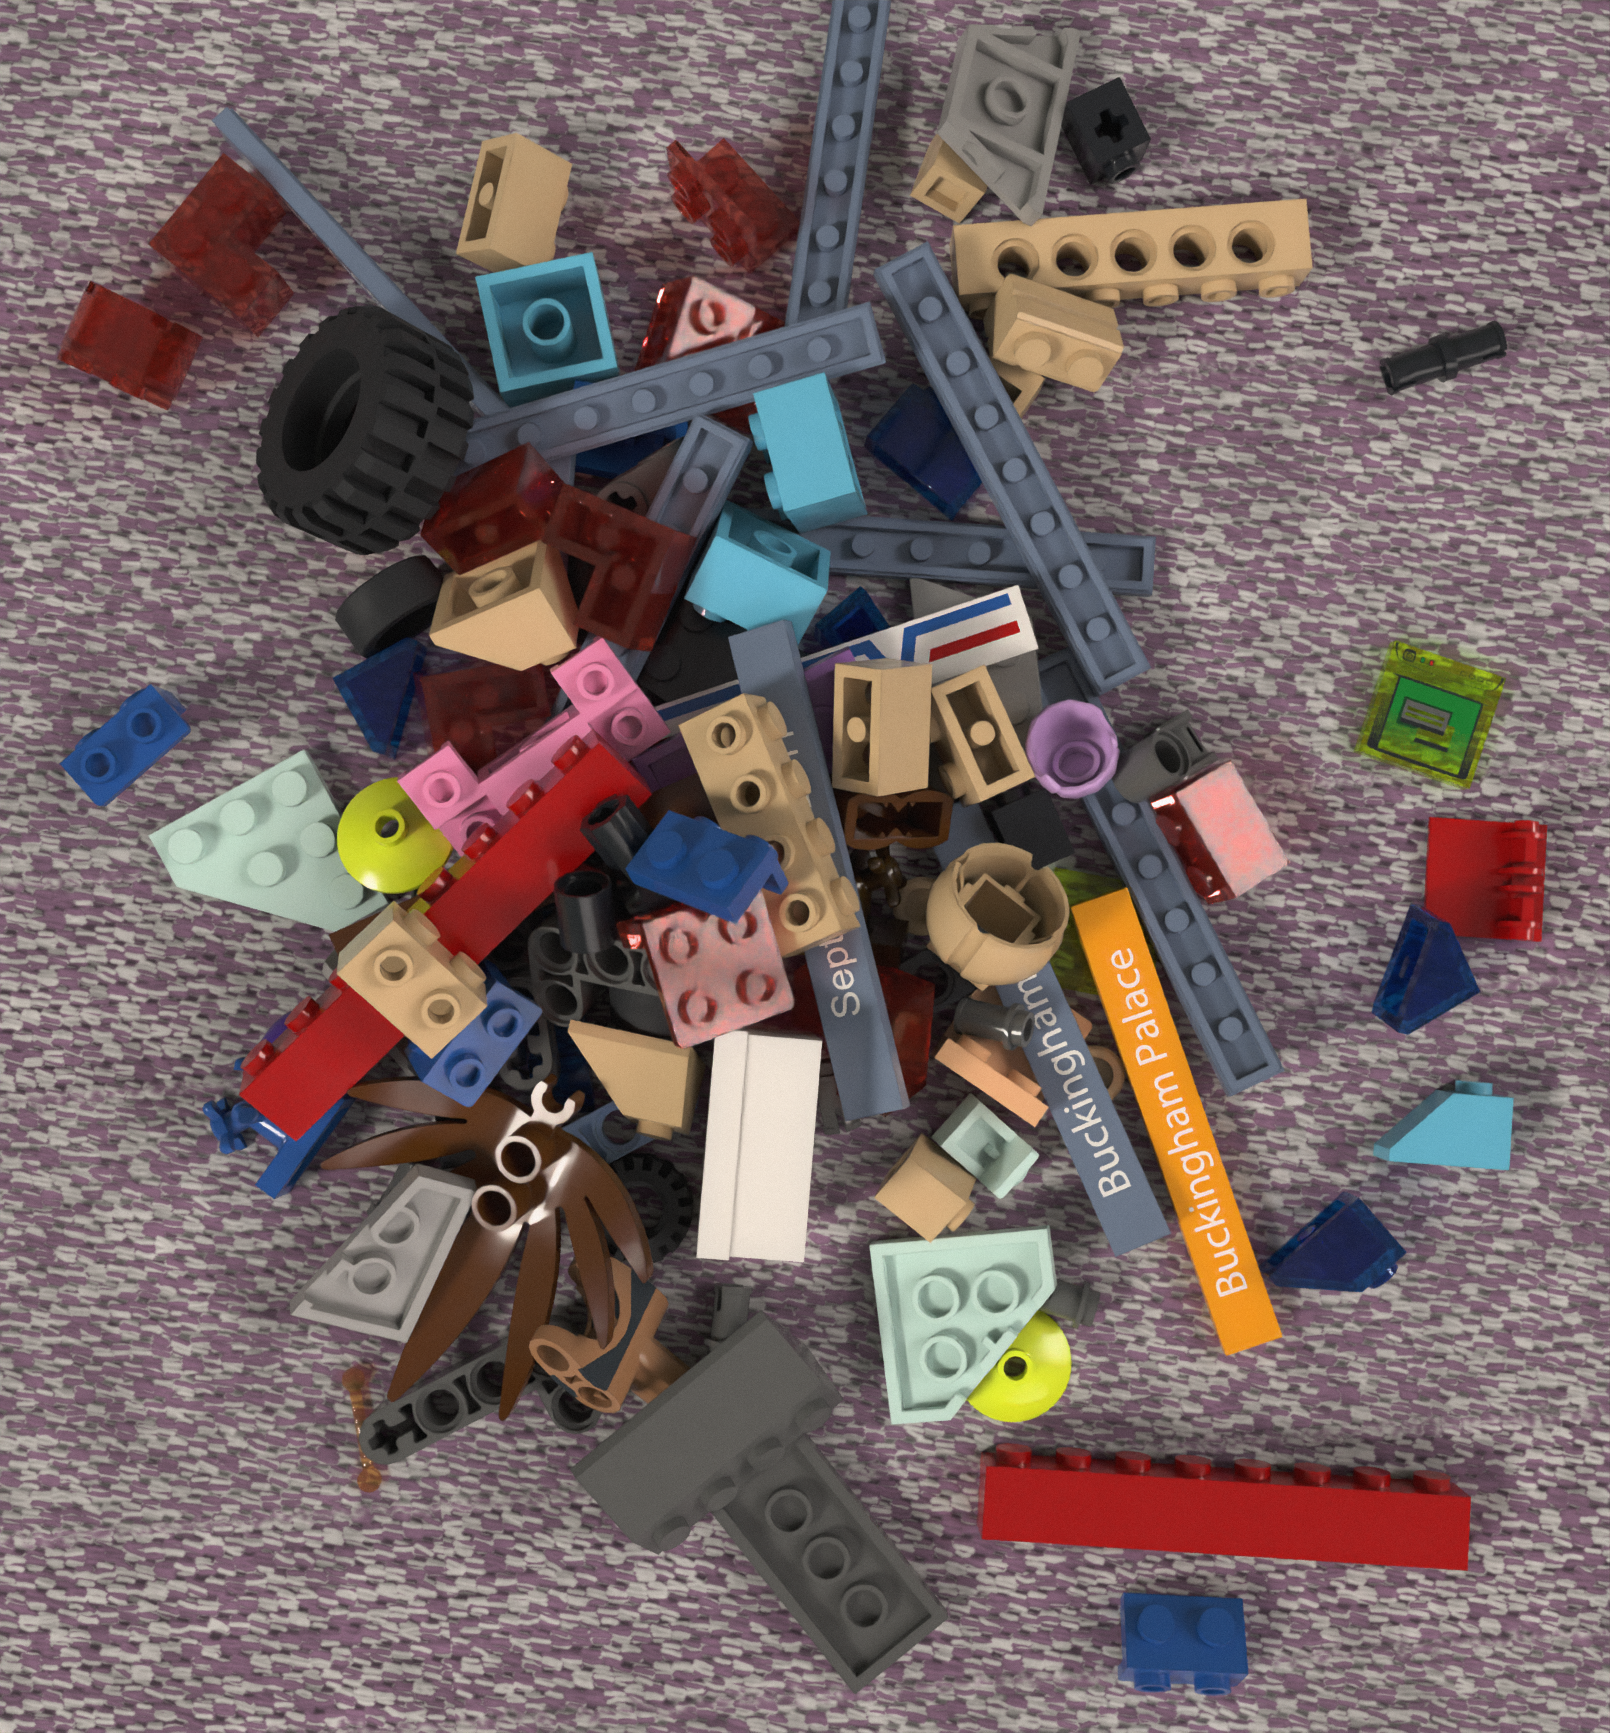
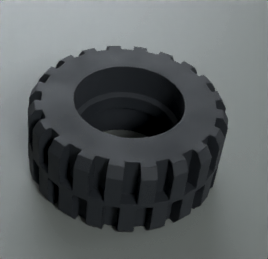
[256,305,474,555]

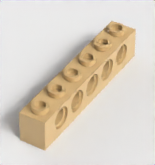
[949,199,1313,320]

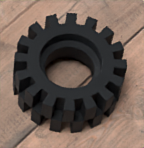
[599,1153,694,1263]

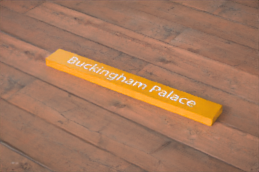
[1069,887,1283,1356]

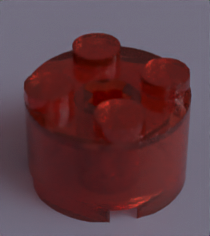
[57,281,204,411]

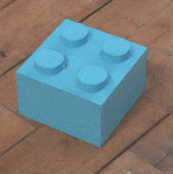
[475,252,621,408]
[748,372,868,533]
[684,500,831,645]

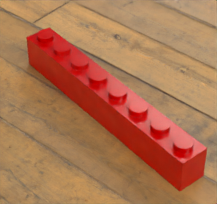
[239,729,652,1141]
[977,1443,1471,1571]

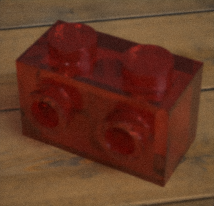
[420,442,566,576]
[1151,760,1290,905]

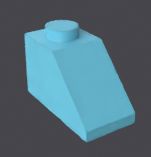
[1373,1080,1514,1170]

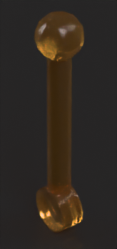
[341,1368,382,1493]

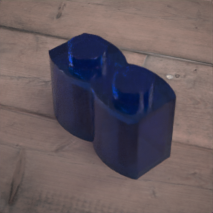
[864,383,983,521]

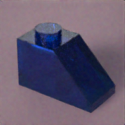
[1258,1191,1407,1292]

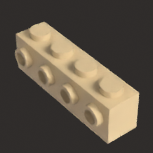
[678,693,861,960]

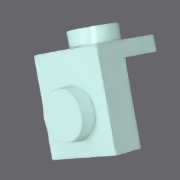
[931,1093,1039,1199]

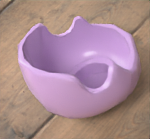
[1025,699,1120,799]

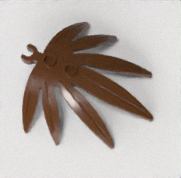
[320,1073,654,1421]

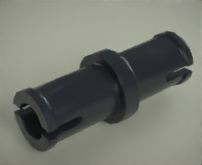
[1379,320,1507,396]

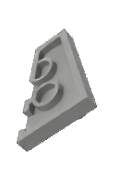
[290,1163,477,1343]

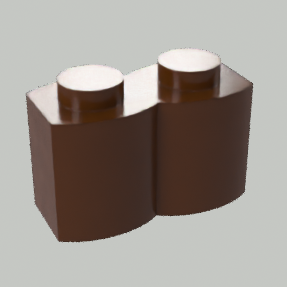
[829,774,954,850]

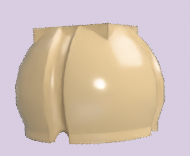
[925,843,1070,992]

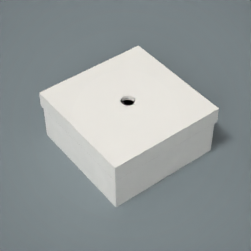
[696,1021,822,1262]

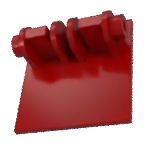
[1422,817,1547,942]

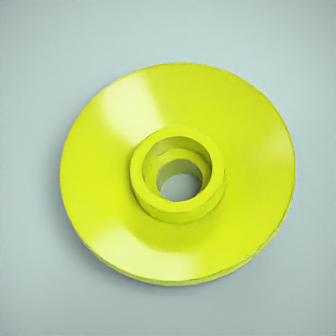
[337,777,454,894]
[966,1310,1072,1422]

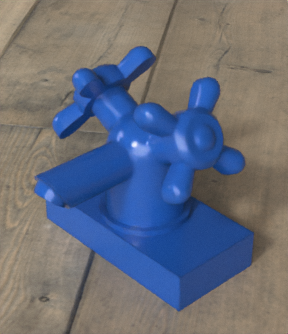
[203,1057,357,1199]

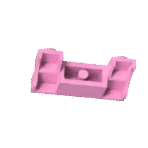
[397,634,671,857]

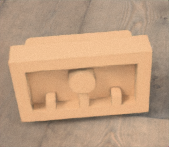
[930,985,1092,1127]

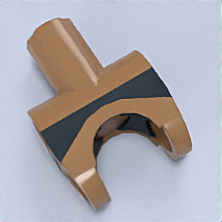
[529,1256,691,1413]

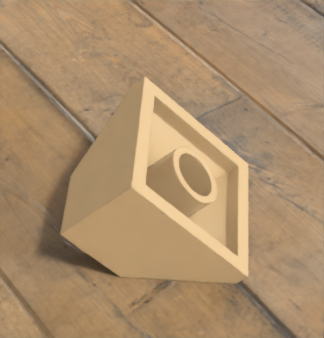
[429,530,580,671]
[567,1020,706,1141]

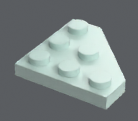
[148,750,391,932]
[869,1225,1057,1425]

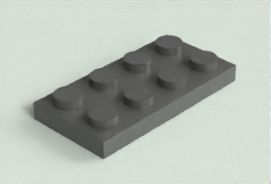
[711,1433,949,1694]

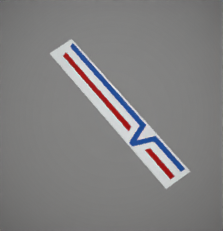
[628,585,1039,770]

